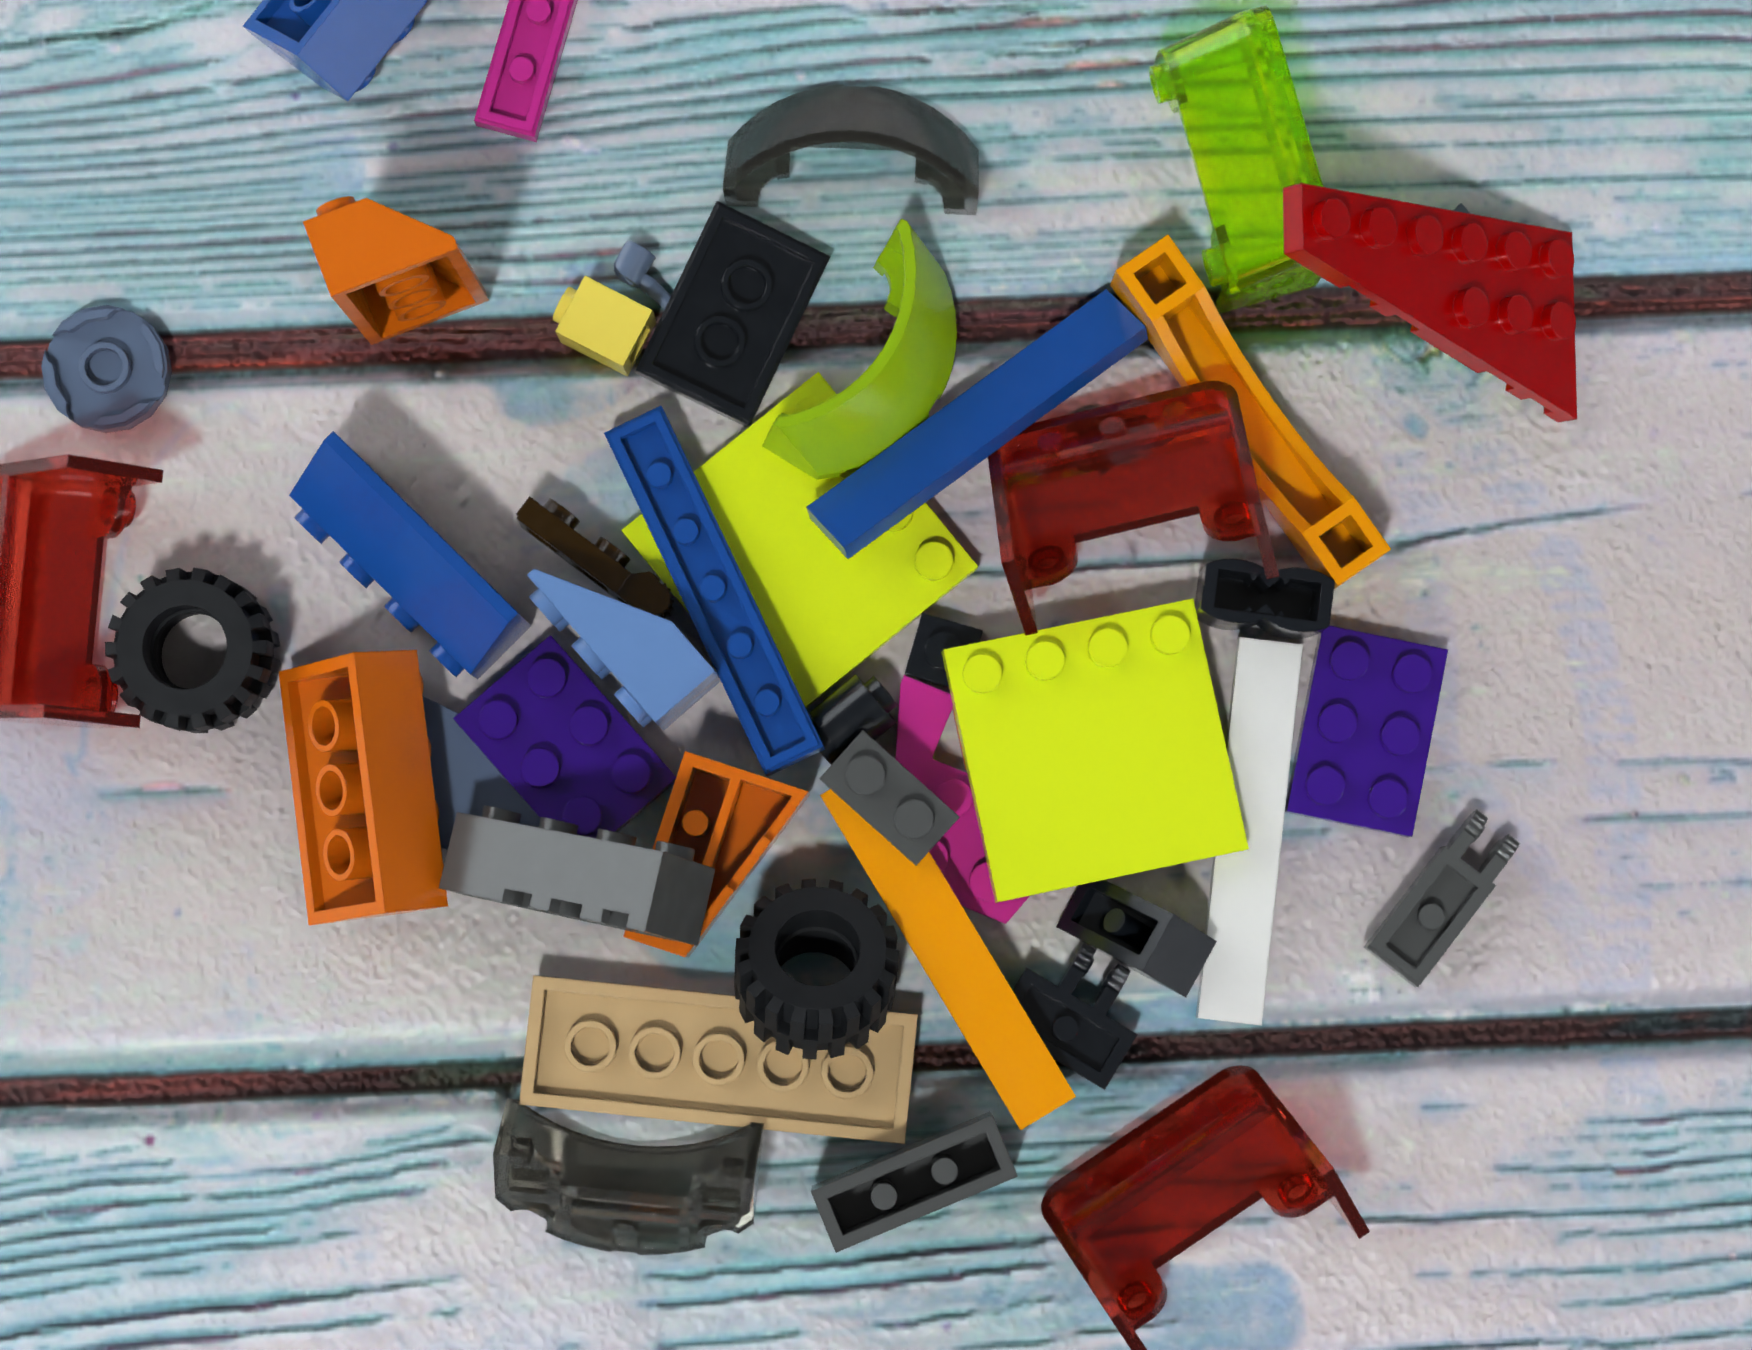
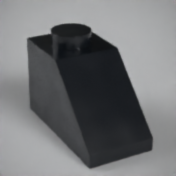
[1056,880,1217,997]

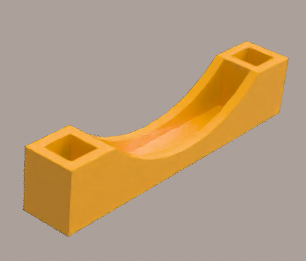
[1110,235,1391,590]

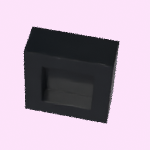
[904,613,983,688]

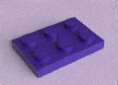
[1285,625,1448,838]
[453,635,676,838]

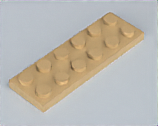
[519,975,918,1144]

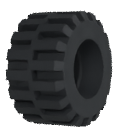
[105,568,280,733]
[734,878,899,1059]

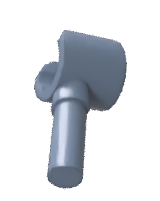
[614,241,671,310]

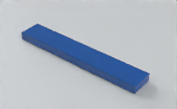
[806,289,1148,559]
[604,406,825,777]

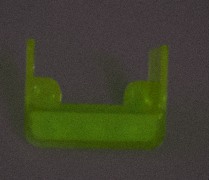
[1149,5,1324,314]

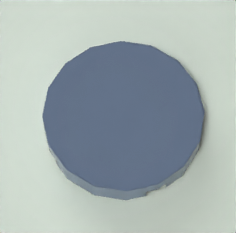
[41,305,172,433]

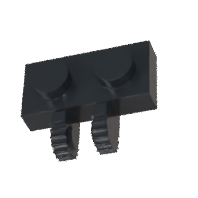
[1013,943,1138,1090]

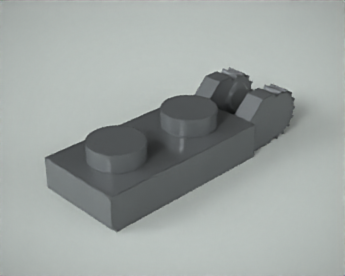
[1363,809,1520,987]

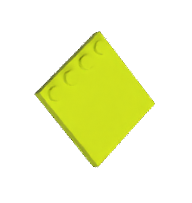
[621,372,978,708]
[941,598,1249,903]

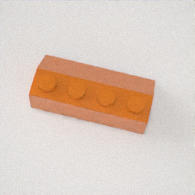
[303,196,489,345]
[279,650,448,926]

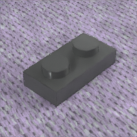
[819,730,960,866]

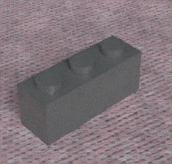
[811,1111,1018,1253]

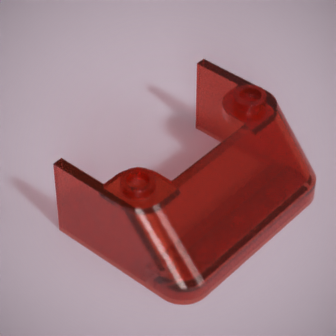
[988,381,1279,636]
[0,454,163,728]
[1041,1065,1370,1350]

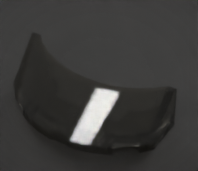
[723,84,979,215]
[493,1099,764,1255]

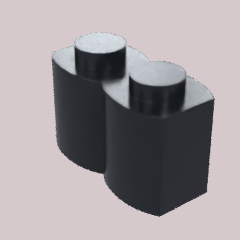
[1195,559,1335,639]

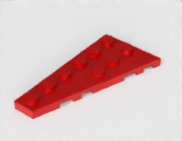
[1283,183,1577,422]

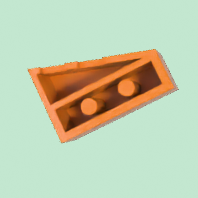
[623,751,810,957]

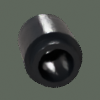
[809,674,898,765]

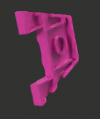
[895,675,1029,924]

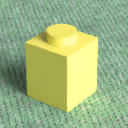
[553,276,657,377]

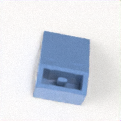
[527,569,721,731]

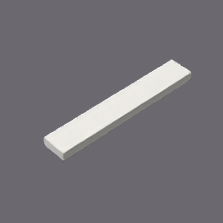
[1196,637,1303,1026]

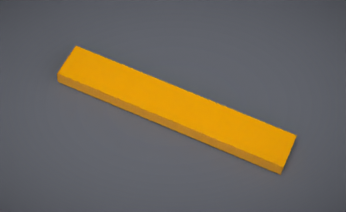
[820,789,1076,1130]

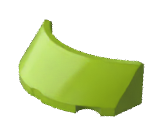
[762,219,957,480]

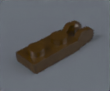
[516,496,674,619]

